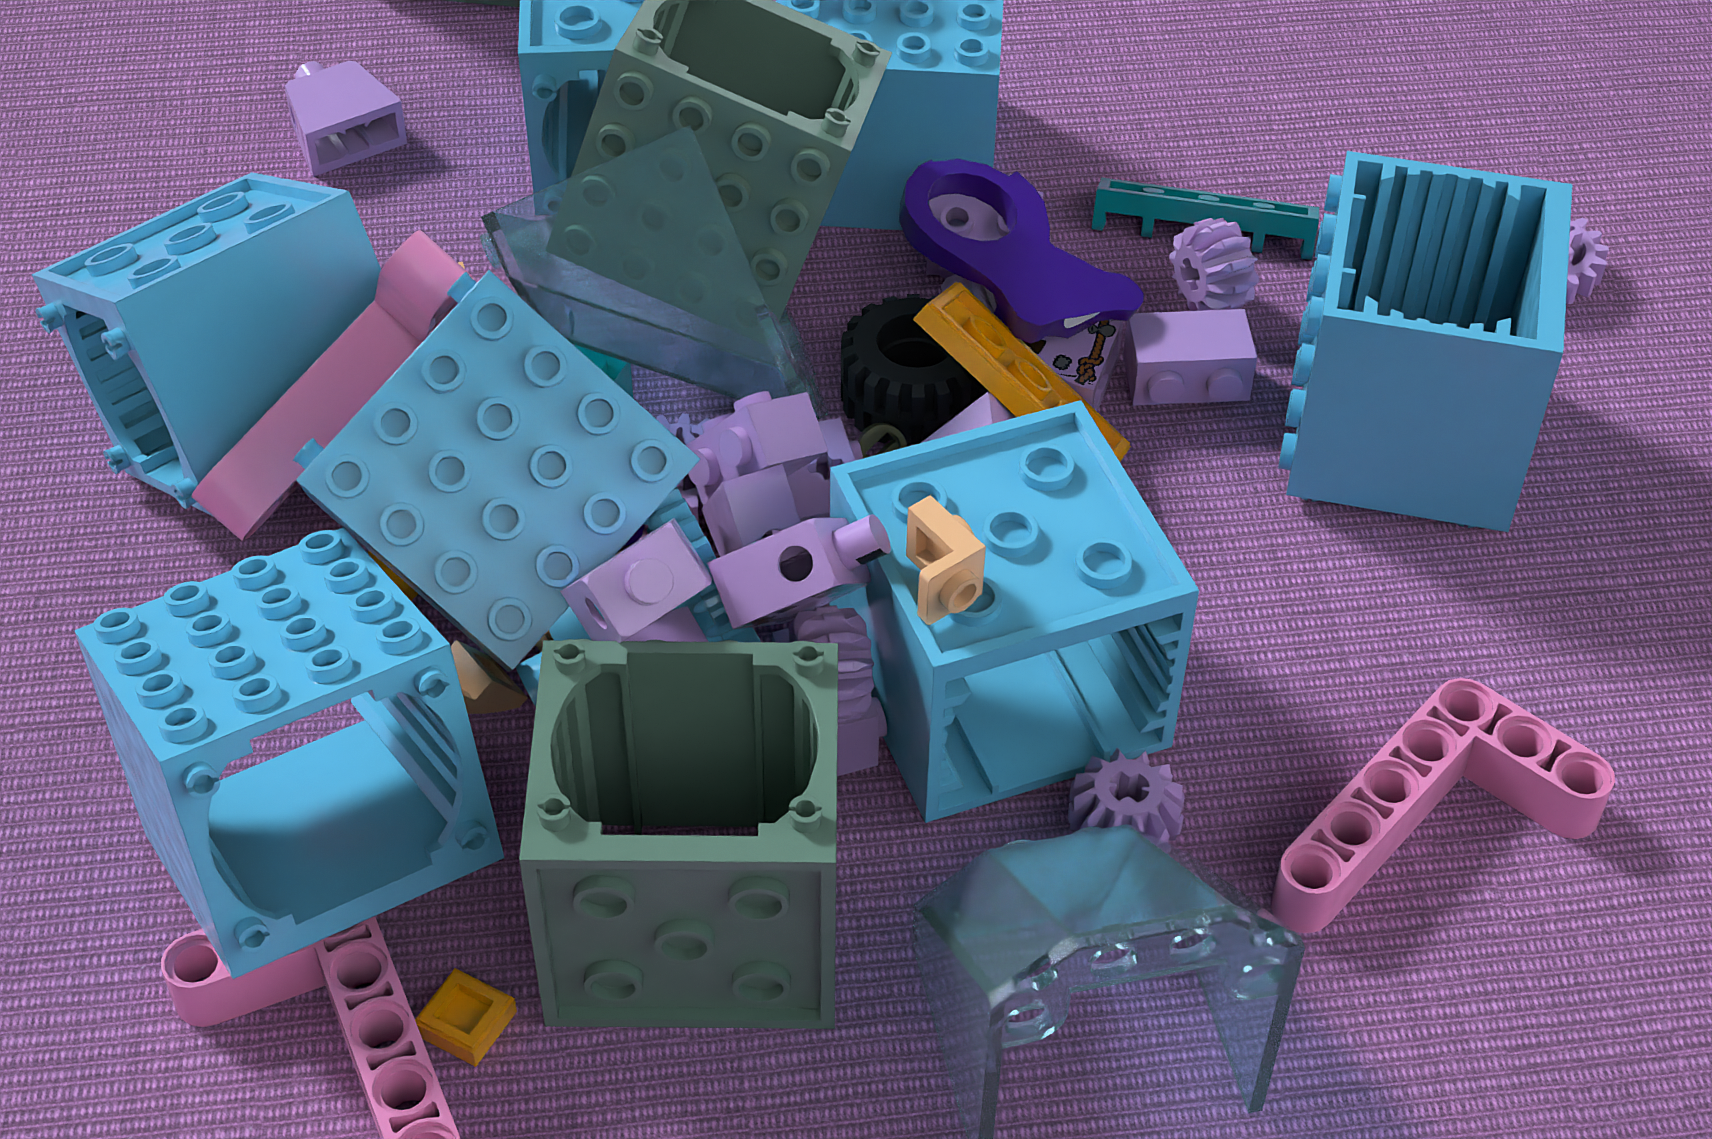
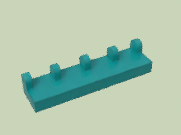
[1092,177,1319,260]

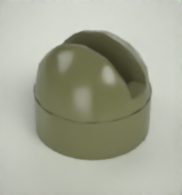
[858,423,907,458]

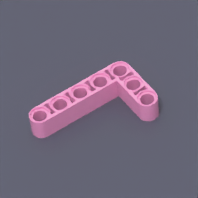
[191,230,472,541]
[1271,678,1615,933]
[161,916,460,1139]

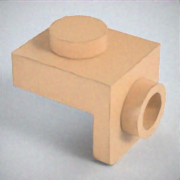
[906,495,986,625]

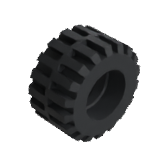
[840,294,988,447]

